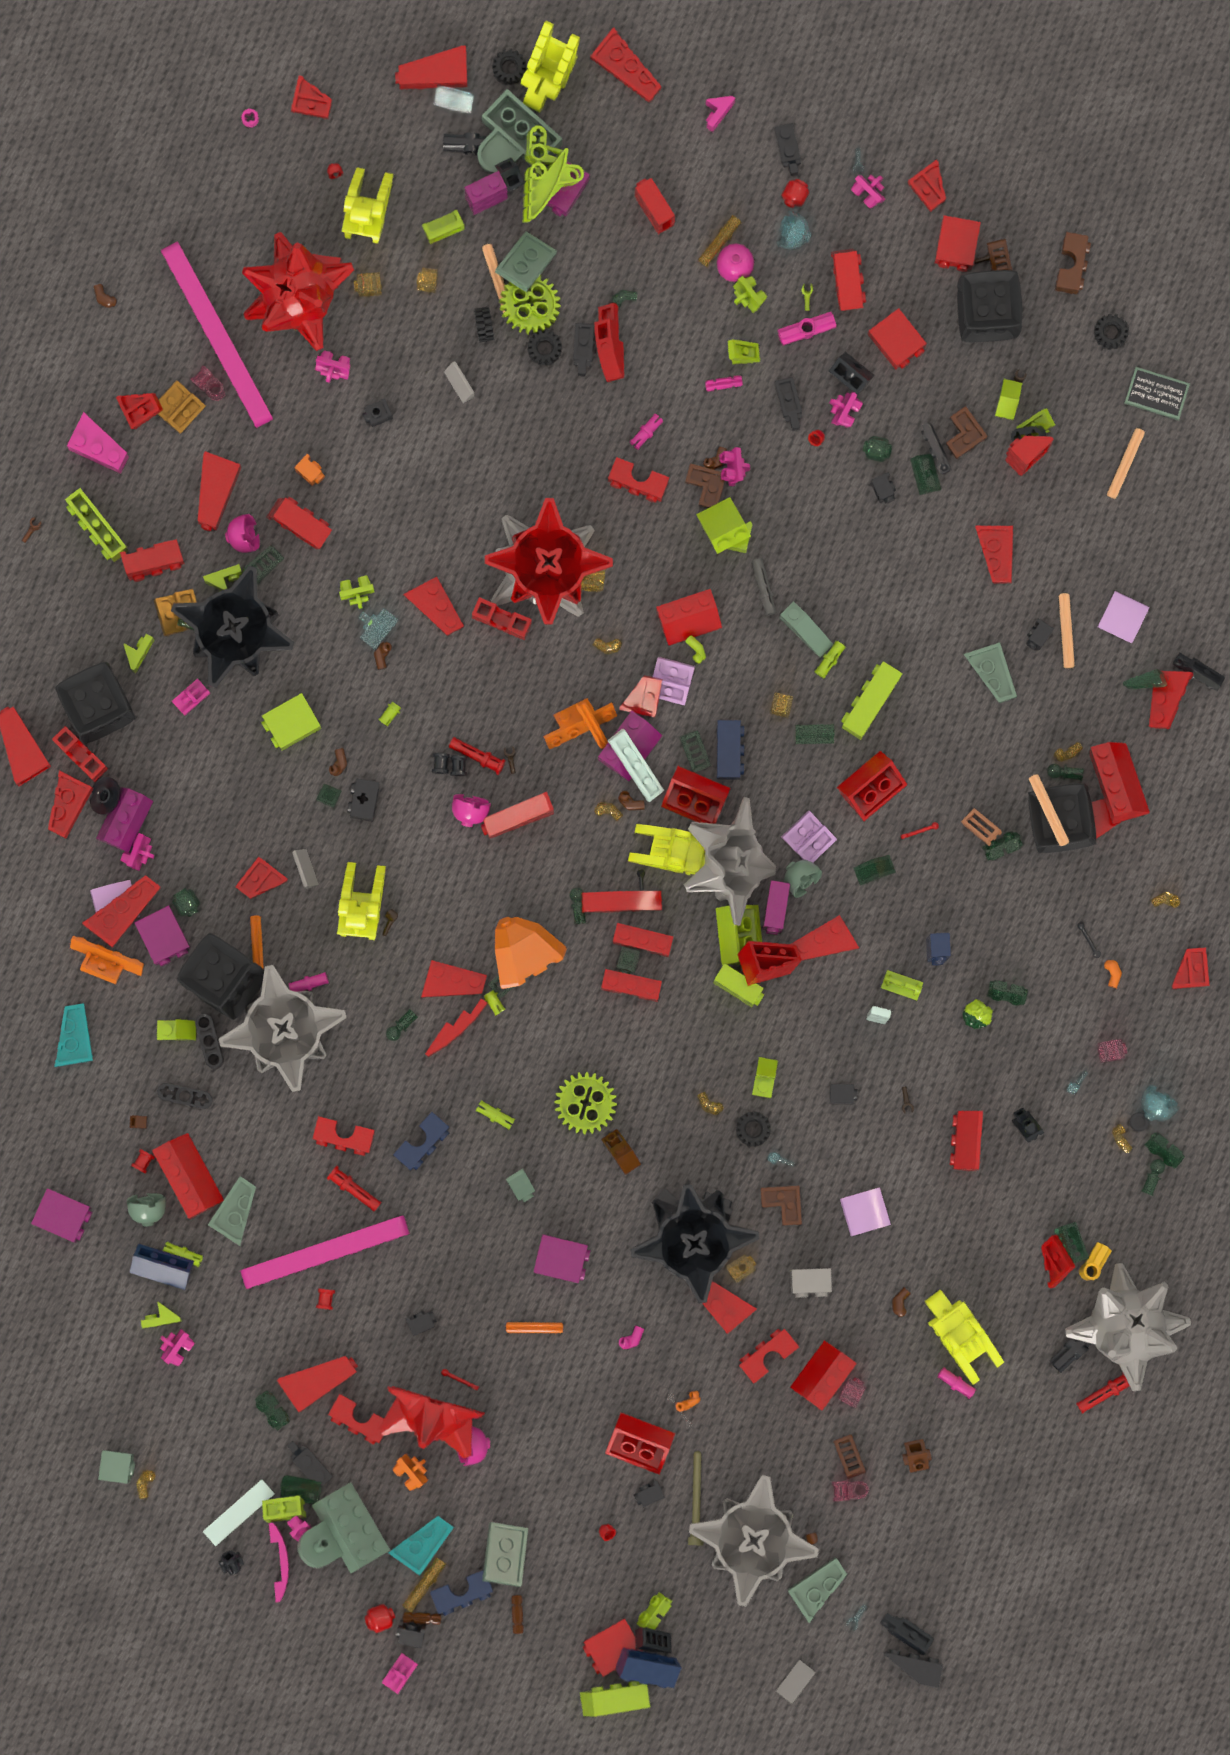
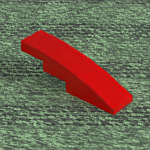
[582,891,662,912]
[425,999,488,1057]

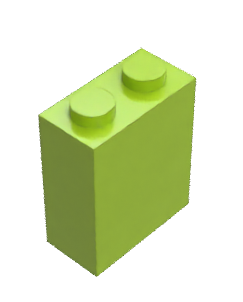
[696,497,751,554]
[261,693,322,751]
[713,963,765,1007]

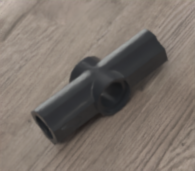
[443,132,488,155]
[1049,1339,1091,1373]

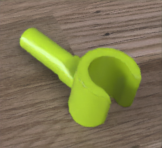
[802,283,813,311]

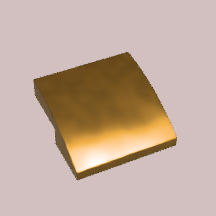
[158,380,206,434]
[154,589,197,636]

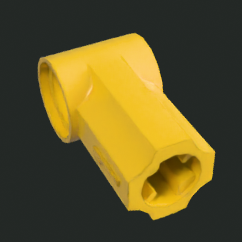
[1079,1242,1112,1280]

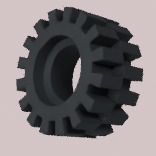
[492,49,526,85]
[474,306,494,343]
[1094,314,1129,350]
[528,330,562,366]
[736,1111,771,1147]

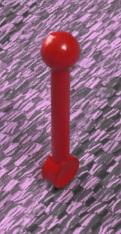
[900,822,939,839]
[441,1369,479,1390]

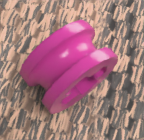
[242,109,259,127]

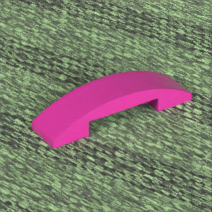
[269,1522,289,1602]

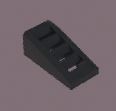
[635,1627,672,1654]

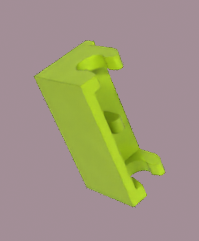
[422,210,465,244]
[262,1496,307,1523]

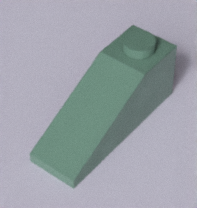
[779,601,833,658]
[506,1169,535,1202]

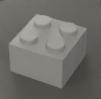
[790,1268,832,1298]

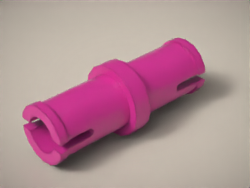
[630,414,663,450]
[288,972,329,992]
[937,1367,976,1399]

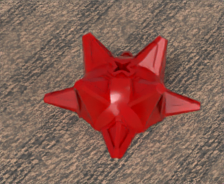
[242,232,354,351]
[485,498,613,625]
[378,1386,485,1459]

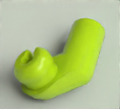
[685,635,706,664]

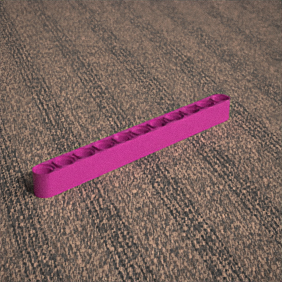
[161,242,273,428]

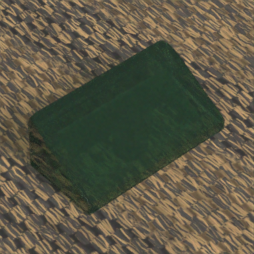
[910,454,941,495]
[280,1475,321,1504]

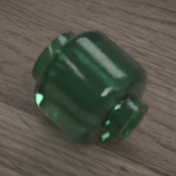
[863,436,892,462]
[172,888,201,917]

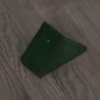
[854,855,896,886]

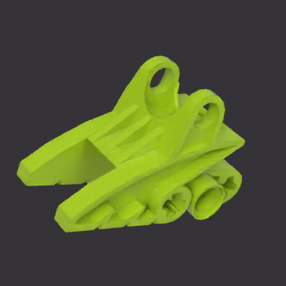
[522,125,584,223]

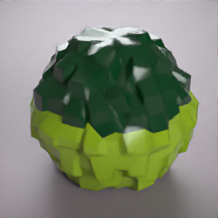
[963,999,993,1029]

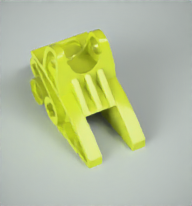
[520,21,580,113]
[342,168,393,244]
[628,824,705,875]
[337,862,386,940]
[925,1290,1004,1385]

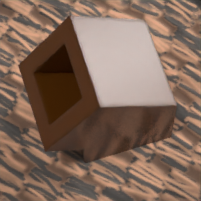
[129,1115,148,1129]

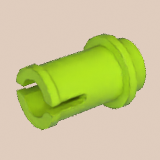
[378,702,401,727]
[484,990,506,1016]

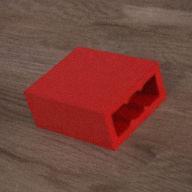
[635,178,675,235]
[934,215,981,272]
[868,308,927,370]
[583,1618,643,1676]

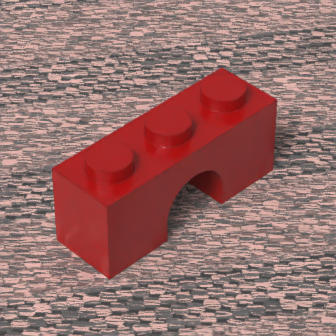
[608,457,670,503]
[472,597,532,640]
[52,726,108,783]
[613,923,673,957]
[601,969,662,1002]
[313,1116,375,1156]
[739,1328,799,1384]
[328,1394,384,1444]

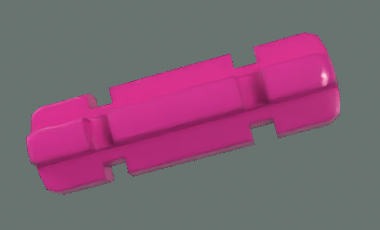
[705,375,743,391]

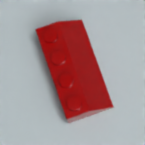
[1090,742,1150,824]
[152,1133,224,1219]

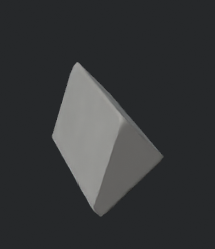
[444,361,475,403]
[292,849,319,889]
[776,1660,816,1704]

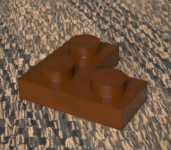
[946,406,988,459]
[685,463,725,508]
[760,1186,802,1226]

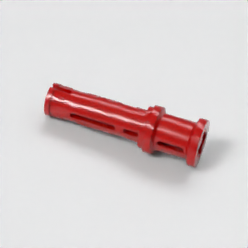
[449,737,506,775]
[327,1166,381,1212]
[1076,1372,1130,1414]

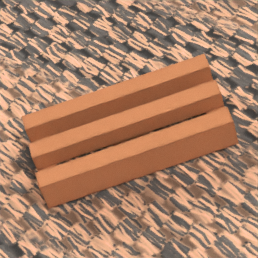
[961,808,1002,846]

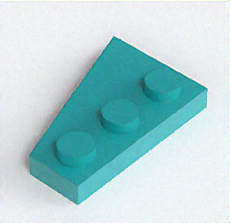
[54,1003,93,1067]
[389,1516,454,1576]

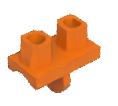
[393,1453,428,1491]

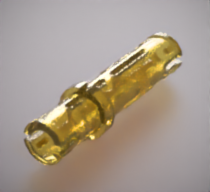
[698,215,741,267]
[402,1557,447,1612]

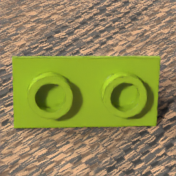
[881,970,923,1001]
[637,1592,672,1629]

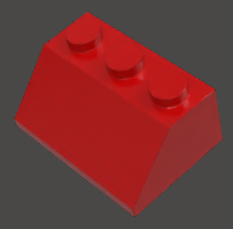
[1005,436,1054,476]
[656,589,722,646]
[837,751,907,821]
[661,766,731,824]
[950,1111,983,1171]
[790,1340,857,1411]
[605,1413,675,1475]

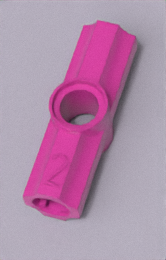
[777,312,837,346]

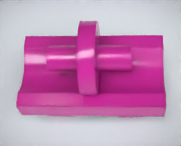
[851,175,885,208]
[315,351,350,383]
[829,392,863,427]
[719,447,750,486]
[172,678,210,716]
[121,833,155,871]
[160,1329,195,1366]
[287,1516,313,1541]
[382,1653,418,1694]

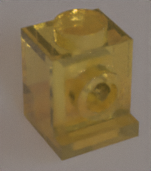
[417,268,438,293]
[725,1254,757,1283]

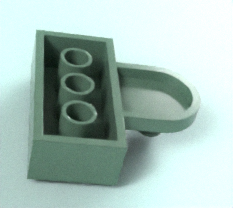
[478,89,563,174]
[298,1482,390,1573]

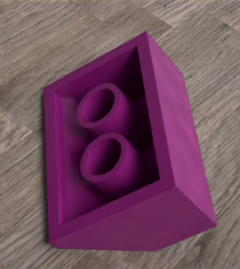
[598,711,662,781]
[96,787,153,853]

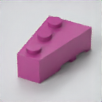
[67,412,129,474]

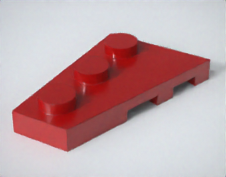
[975,526,1013,583]
[1149,671,1193,729]
[48,771,94,839]
[791,915,859,961]

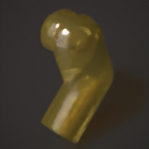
[593,638,622,654]
[1054,742,1083,762]
[594,802,623,822]
[1151,892,1180,908]
[697,1092,723,1115]
[1112,1124,1132,1154]
[136,1470,155,1499]

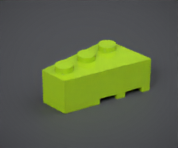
[580,1681,650,1717]

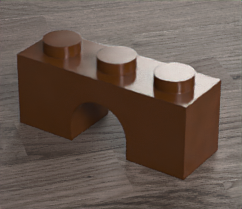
[1055,232,1091,294]

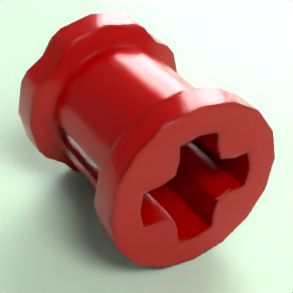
[131,1149,155,1174]
[316,1289,335,1310]

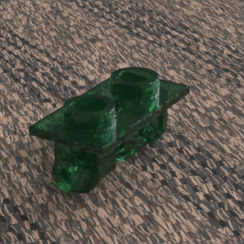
[795,724,835,744]
[981,831,1023,861]
[987,980,1028,1006]
[1145,1132,1185,1169]
[255,1390,290,1431]

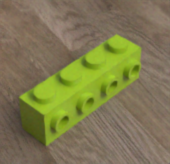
[65,488,129,562]
[841,661,903,740]

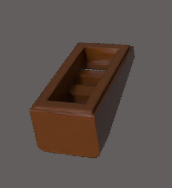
[987,239,1012,271]
[833,1434,866,1479]

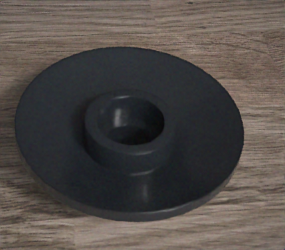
[90,777,120,815]

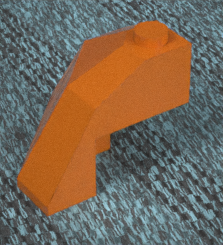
[495,917,567,989]

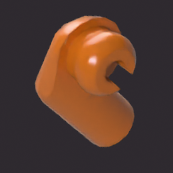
[1104,960,1122,989]
[676,1391,701,1412]

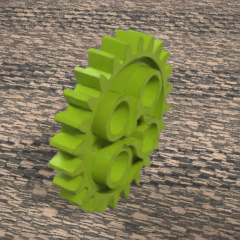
[499,275,561,334]
[554,1072,617,1135]

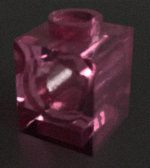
[1097,1039,1127,1063]
[838,1377,866,1408]

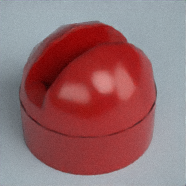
[327,163,343,179]
[808,430,825,446]
[599,1524,616,1541]

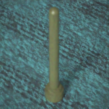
[688,1451,704,1545]

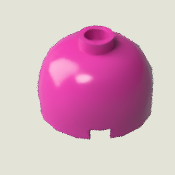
[717,243,754,282]
[225,514,260,553]
[452,794,491,827]
[458,1426,490,1466]

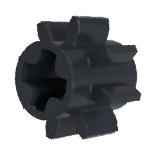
[218,1551,244,1575]

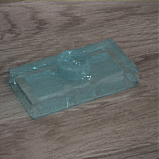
[434,85,474,114]

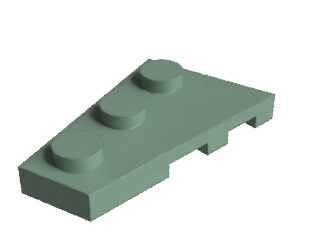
[964,643,1017,703]
[208,1176,256,1246]
[787,1557,847,1623]

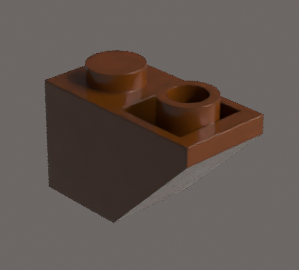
[601,1129,641,1175]

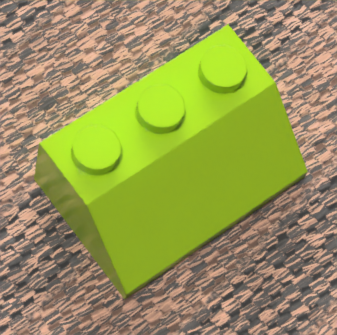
[716,905,762,965]

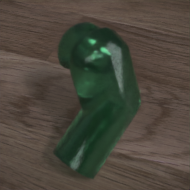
[611,290,638,308]

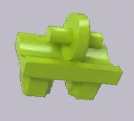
[733,276,767,313]
[339,576,375,609]

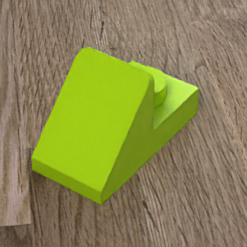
[728,339,760,364]
[1017,408,1055,438]
[203,564,242,591]
[124,634,154,673]
[157,1019,196,1040]
[752,1057,778,1098]
[141,1302,182,1329]

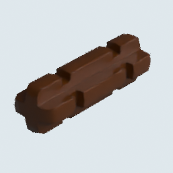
[511,1595,523,1634]
[403,1612,441,1625]

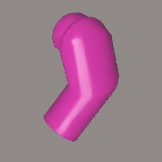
[618,1326,644,1349]

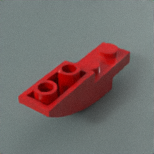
[594,303,624,382]

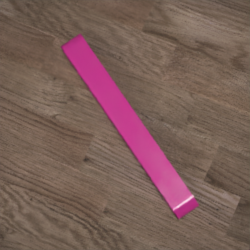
[240,1216,410,1289]

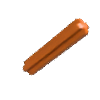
[577,701,608,749]
[250,915,264,969]
[506,1322,563,1333]

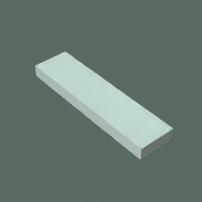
[608,729,664,802]
[866,1006,891,1024]
[203,1480,275,1546]

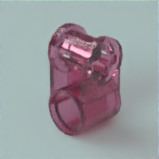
[190,366,225,401]
[831,1481,869,1501]

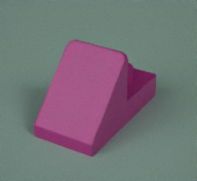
[706,96,735,132]

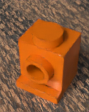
[294,454,325,486]

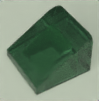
[316,784,342,808]

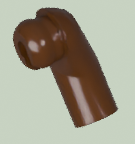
[94,284,117,308]
[703,447,728,470]
[374,642,392,670]
[329,748,347,776]
[618,791,644,810]
[892,1287,911,1317]

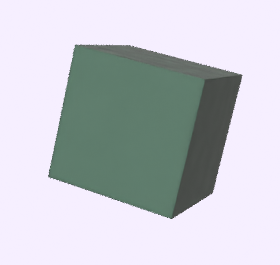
[98,1450,135,1484]

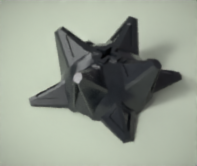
[171,566,294,688]
[630,1183,760,1304]

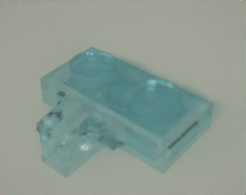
[358,608,399,650]

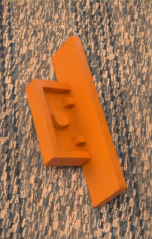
[543,698,617,749]
[70,936,144,984]

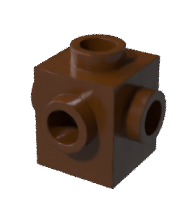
[902,1439,931,1473]

